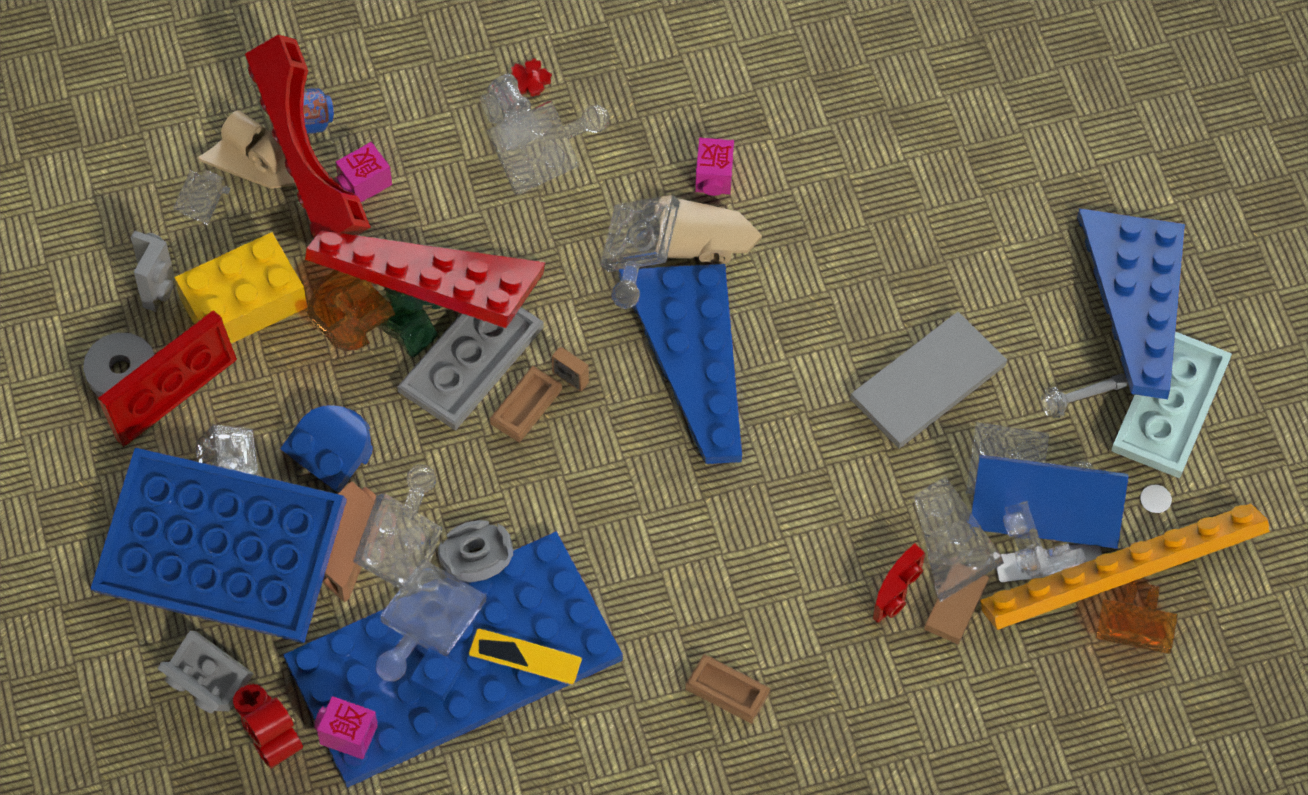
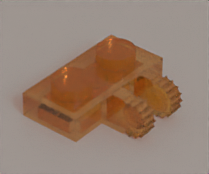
[1095,581,1178,654]

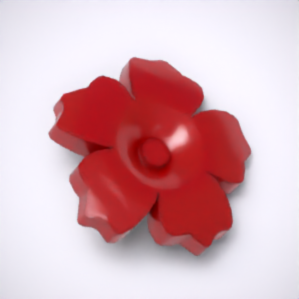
[511,58,552,97]

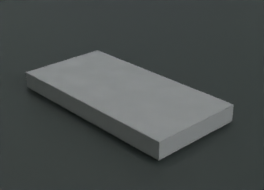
[397,307,544,431]
[850,312,1007,449]

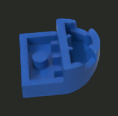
[280,405,373,492]

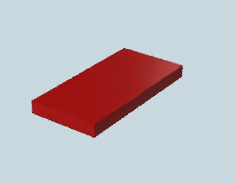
[98,310,237,447]

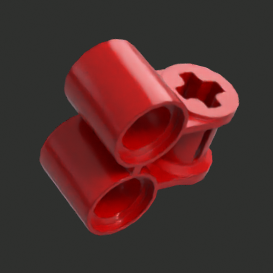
[233,684,304,769]

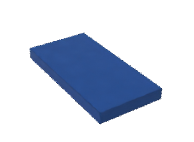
[969,454,1129,549]

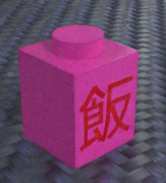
[695,138,734,196]
[334,142,392,202]
[314,696,378,760]

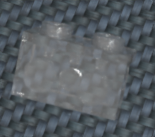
[195,424,259,476]

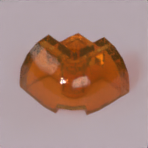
[305,270,395,351]

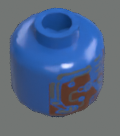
[303,88,334,134]

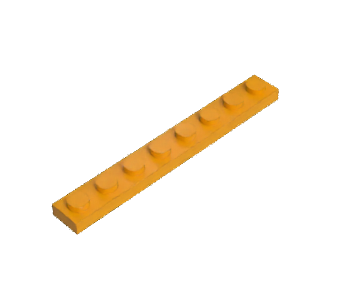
[980,503,1270,630]

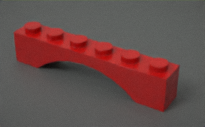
[245,34,371,238]

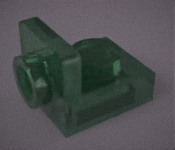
[374,296,438,357]

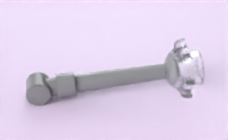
[1041,373,1129,418]

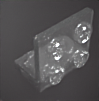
[1003,501,1086,578]

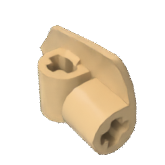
[198,110,296,189]
[661,197,762,265]

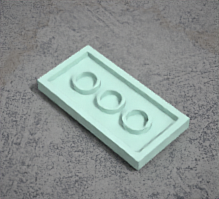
[1111,332,1232,479]

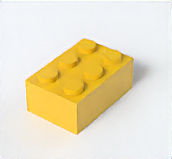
[174,232,308,344]

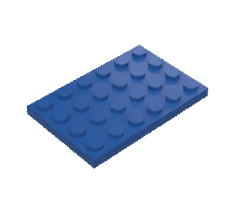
[90,448,347,643]

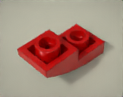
[873,543,925,624]

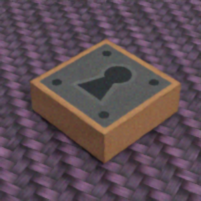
[552,347,589,392]

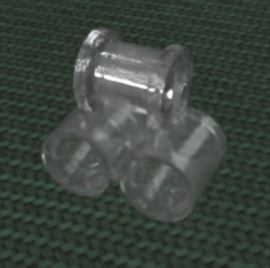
[480,74,541,151]

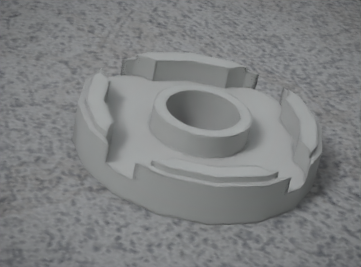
[83,332,154,397]
[438,520,513,582]

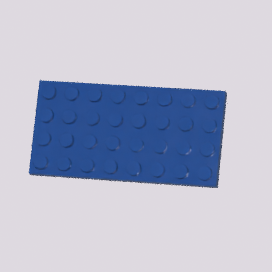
[283,531,623,788]

